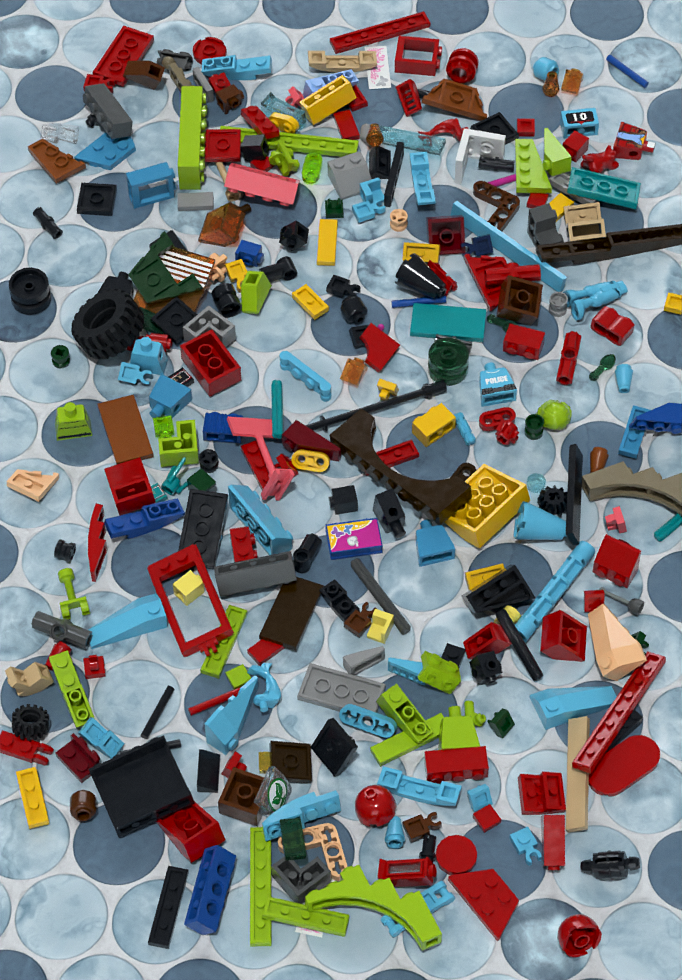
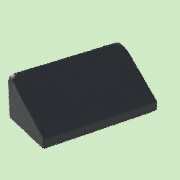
[369,145,391,179]
[197,749,220,793]

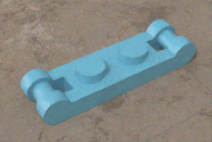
[279,351,331,402]
[381,881,455,938]

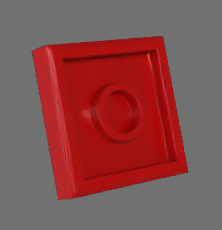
[205,129,241,162]

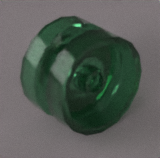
[428,338,469,386]

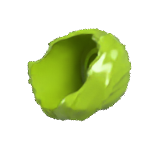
[536,399,572,430]

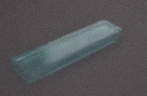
[374,126,446,155]

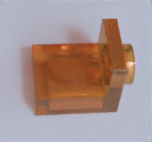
[561,68,584,94]
[340,357,368,386]

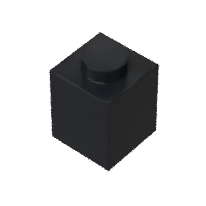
[240,134,269,160]
[328,485,358,515]

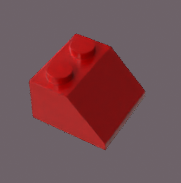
[592,534,641,589]
[540,610,587,662]

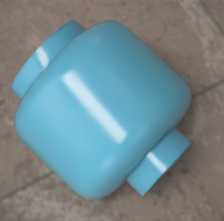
[533,57,559,82]

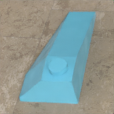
[205,675,259,755]
[529,686,617,730]

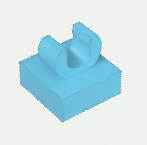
[467,784,493,812]

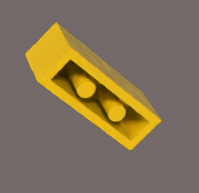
[299,75,357,125]

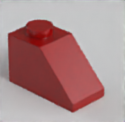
[463,622,512,660]

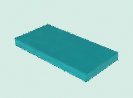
[567,167,641,209]
[410,303,486,342]

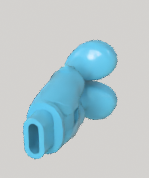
[563,280,628,321]

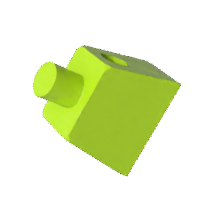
[438,706,480,750]

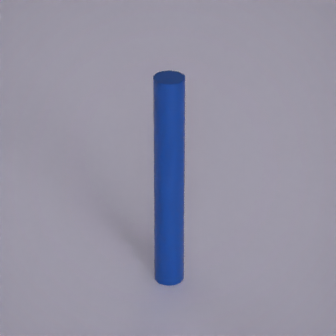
[606,55,649,88]
[391,296,446,308]

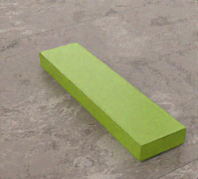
[200,605,248,679]
[370,713,444,766]
[262,896,349,937]

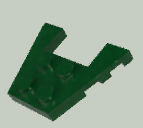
[128,231,203,305]

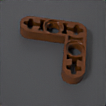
[473,181,520,232]

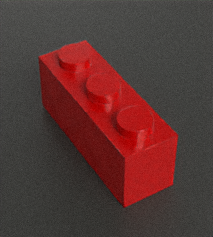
[424,746,489,784]

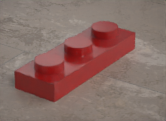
[241,106,279,139]
[241,440,269,491]

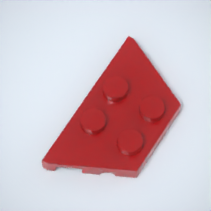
[464,254,507,311]
[448,869,519,941]

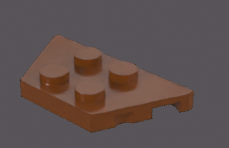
[421,79,487,121]

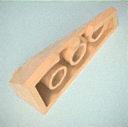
[588,604,647,681]

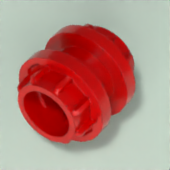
[446,48,479,83]

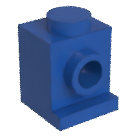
[235,240,264,267]

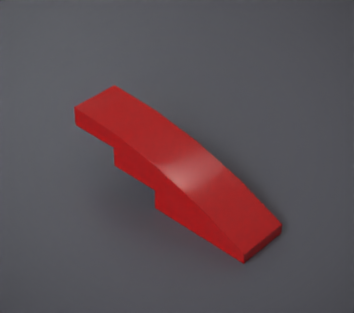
[88,503,107,582]

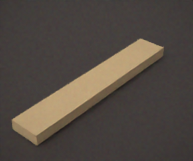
[566,716,590,833]

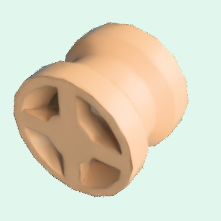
[390,209,408,232]

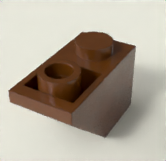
[123,61,165,90]

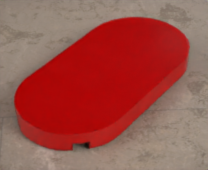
[589,735,660,796]

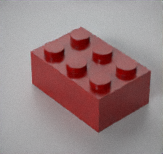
[180,329,241,397]

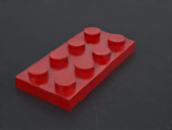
[93,25,154,87]

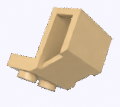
[563,202,606,242]

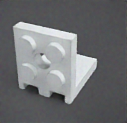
[454,128,506,184]

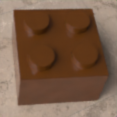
[496,275,543,326]
[218,767,272,826]

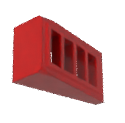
[396,79,422,117]

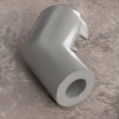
[360,123,376,148]

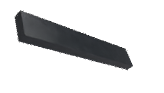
[566,444,583,546]

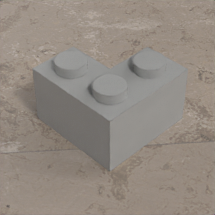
[183,306,236,347]

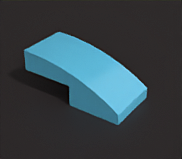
[78,717,125,759]

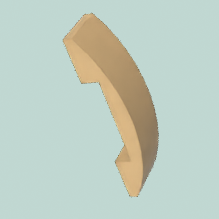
[308,51,377,73]

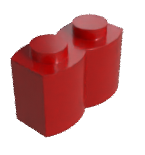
[591,306,635,346]

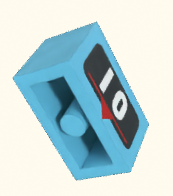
[560,108,599,139]

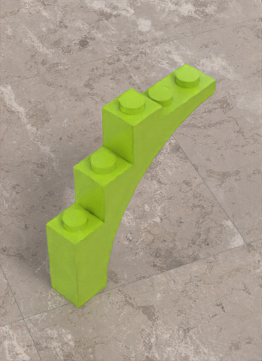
[305,865,442,951]

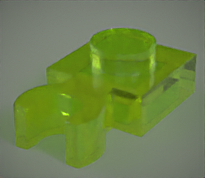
[153,415,174,438]

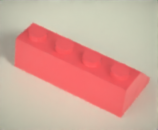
[224,163,300,206]

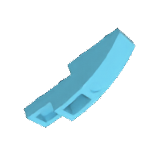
[201,55,272,80]
[262,790,341,841]

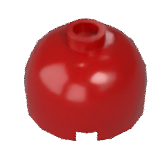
[355,785,397,827]
[557,914,602,957]

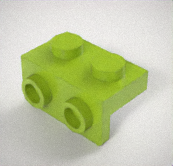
[417,651,461,694]

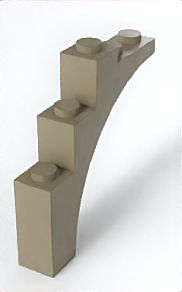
[582,461,682,516]

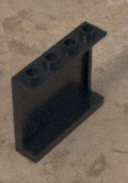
[89,735,195,838]

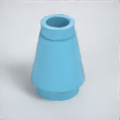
[615,364,633,393]
[385,816,405,849]

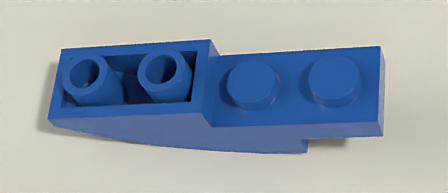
[104,498,185,539]

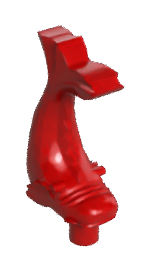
[418,118,468,150]

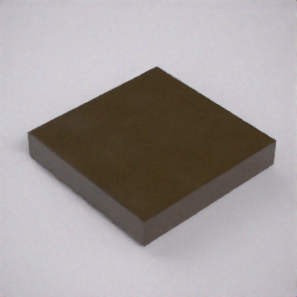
[269,741,312,784]

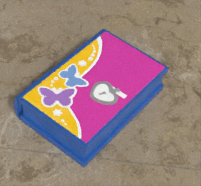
[325,518,383,560]

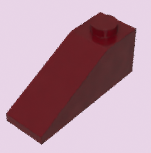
[282,420,341,462]

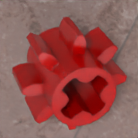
[495,422,519,445]

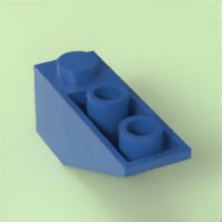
[629,403,682,434]

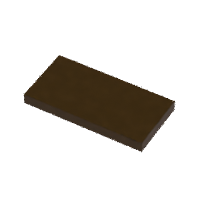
[259,577,324,651]

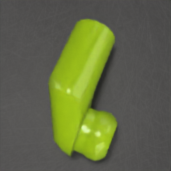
[464,701,486,727]

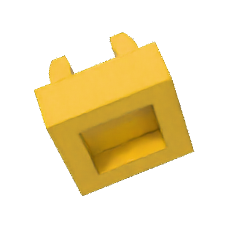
[377,378,399,401]

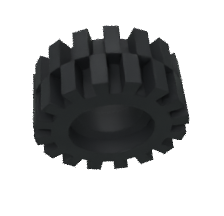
[12,704,49,741]

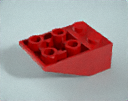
[104,457,156,516]

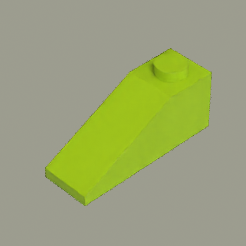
[543,128,571,176]

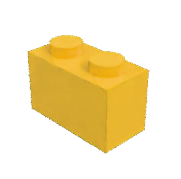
[412,403,456,447]

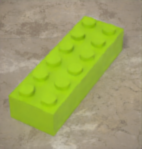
[178,86,207,190]

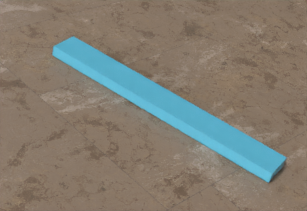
[450,201,567,292]

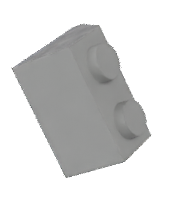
[327,151,371,200]

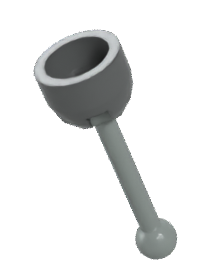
[599,587,644,616]

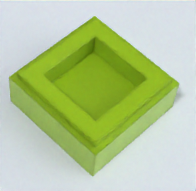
[225,664,251,689]

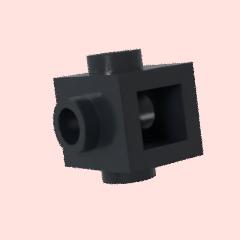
[279,220,309,251]
[469,651,503,685]

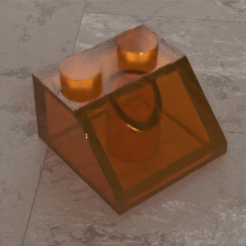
[198,202,246,247]

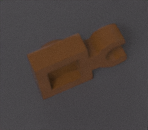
[344,602,377,637]
[402,812,442,842]

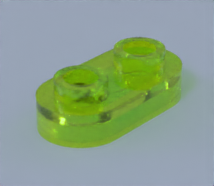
[302,152,323,184]

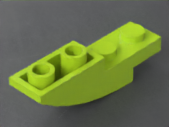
[49,650,95,729]

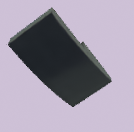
[319,579,360,622]

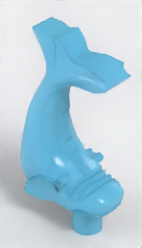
[247,663,281,712]

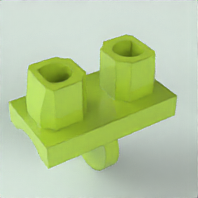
[269,142,300,176]

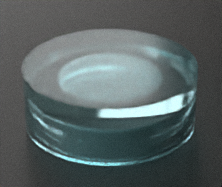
[526,473,546,493]

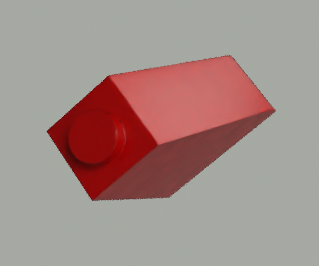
[541,815,565,870]

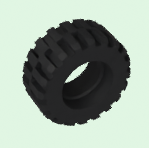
[71,289,144,359]

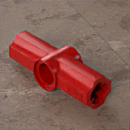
[484,262,541,285]
[556,331,582,385]

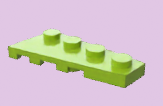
[515,139,552,193]

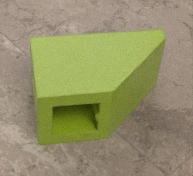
[241,271,272,314]

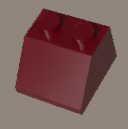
[426,215,466,255]

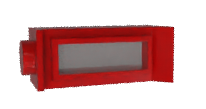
[377,857,437,887]

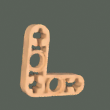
[278,823,347,881]

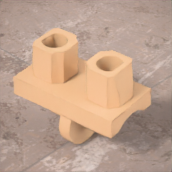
[195,253,227,284]

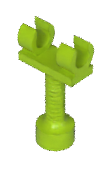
[58,568,90,619]

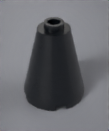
[395,253,447,299]

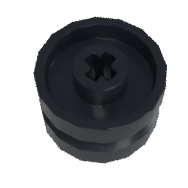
[9,267,51,315]

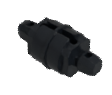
[581,850,640,880]

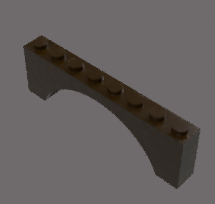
[329,408,472,525]

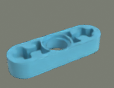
[339,704,397,738]

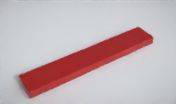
[330,11,430,54]

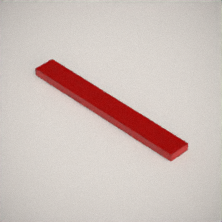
[572,651,666,774]

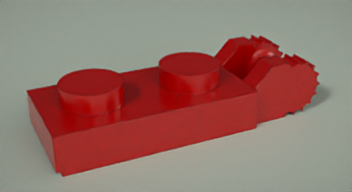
[0,730,54,765]

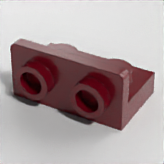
[55,733,100,783]

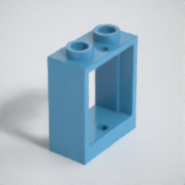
[126,162,176,209]

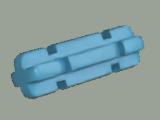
[454,412,476,446]

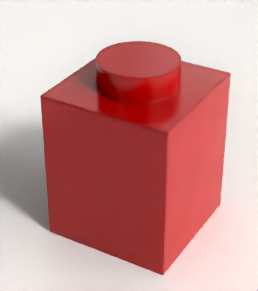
[563,130,589,162]

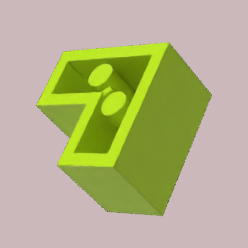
[158,420,199,467]

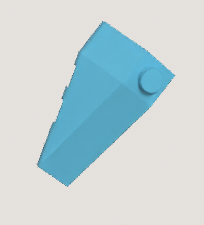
[88,593,168,649]

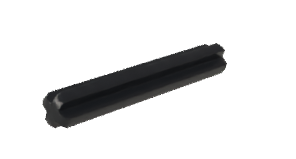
[496,609,543,681]

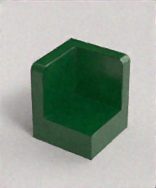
[187,468,216,491]

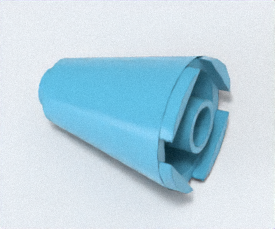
[513,501,567,540]

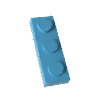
[618,405,650,459]

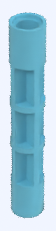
[515,541,596,643]

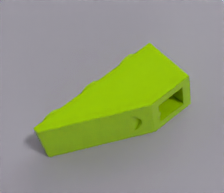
[376,683,434,743]

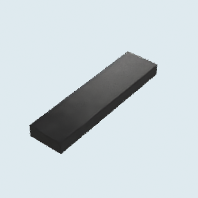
[384,142,404,207]
[148,866,189,949]

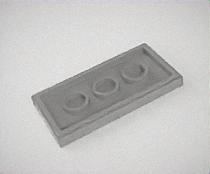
[297,663,386,721]

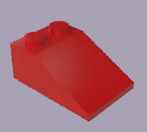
[156,801,225,863]

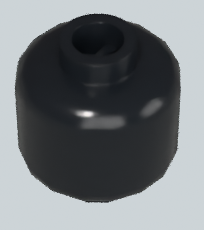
[340,295,367,323]

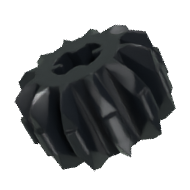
[537,485,567,517]

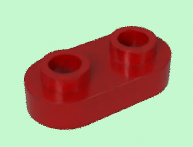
[479,407,516,431]

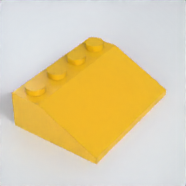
[444,464,531,548]

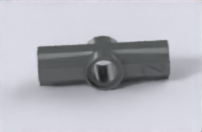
[31,611,93,649]

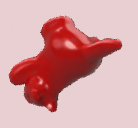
[580,145,619,174]

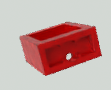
[395,36,442,76]

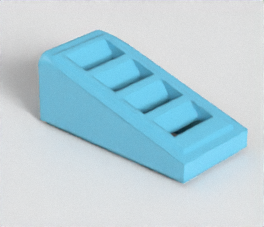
[388,657,426,686]

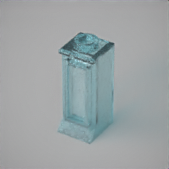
[261,92,306,133]

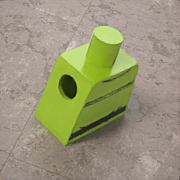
[55,402,92,441]

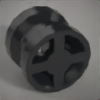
[199,449,219,473]
[54,539,76,562]

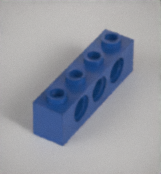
[184,845,236,935]

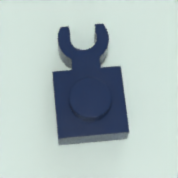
[460,234,493,256]

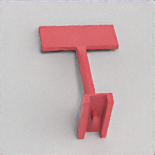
[227,416,295,501]

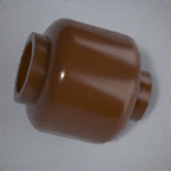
[70,790,97,821]

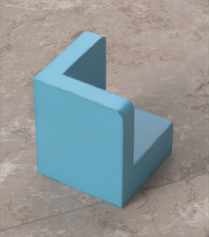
[360,178,384,204]

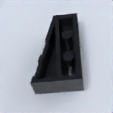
[462,564,535,613]

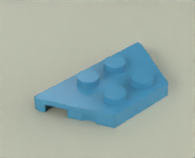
[74,132,136,170]

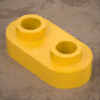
[268,112,299,133]
[291,449,330,472]

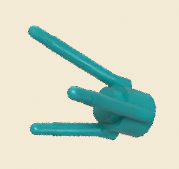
[161,457,188,495]

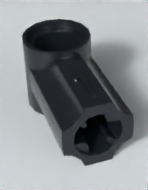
[259,256,298,282]
[293,533,322,573]

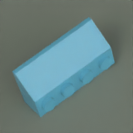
[228,485,293,555]

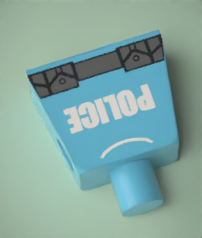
[479,362,517,407]

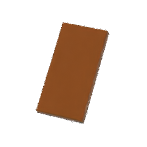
[97,394,154,465]

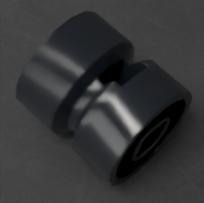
[211,283,242,318]

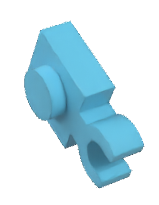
[352,199,385,223]
[118,362,152,384]
[509,827,542,866]

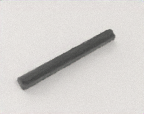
[351,558,411,635]

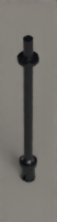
[305,380,447,432]

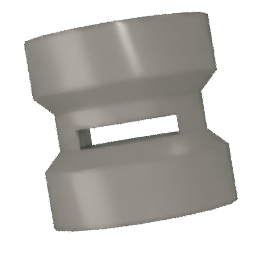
[549,292,568,317]

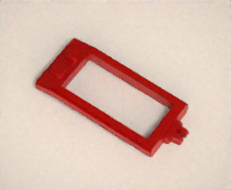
[147,544,234,657]

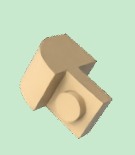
[5,662,54,697]

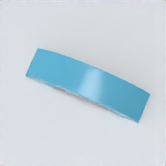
[409,152,436,205]
[377,766,462,806]

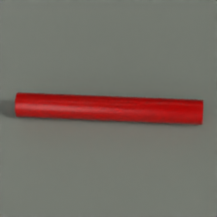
[188,686,242,716]

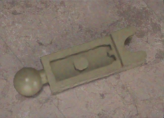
[162,56,194,92]

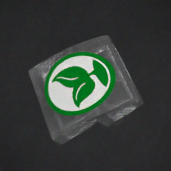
[254,766,292,818]

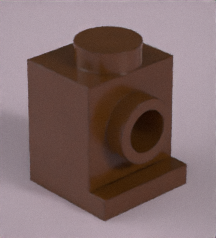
[216,84,244,115]

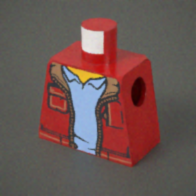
[613,122,656,160]

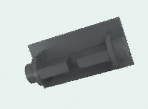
[157,49,193,71]

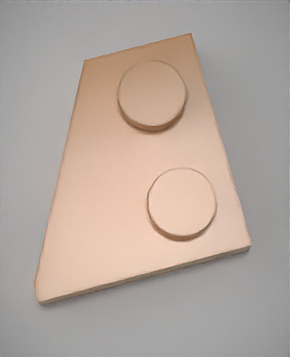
[7,469,59,502]

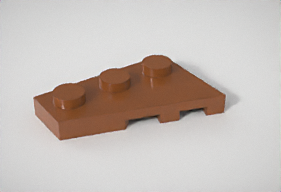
[28,139,86,184]

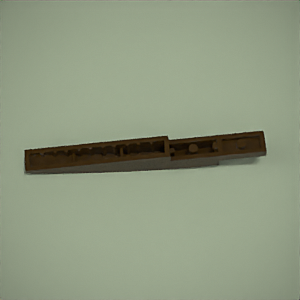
[536,224,682,264]

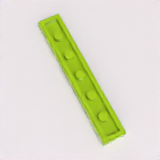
[250,827,272,947]

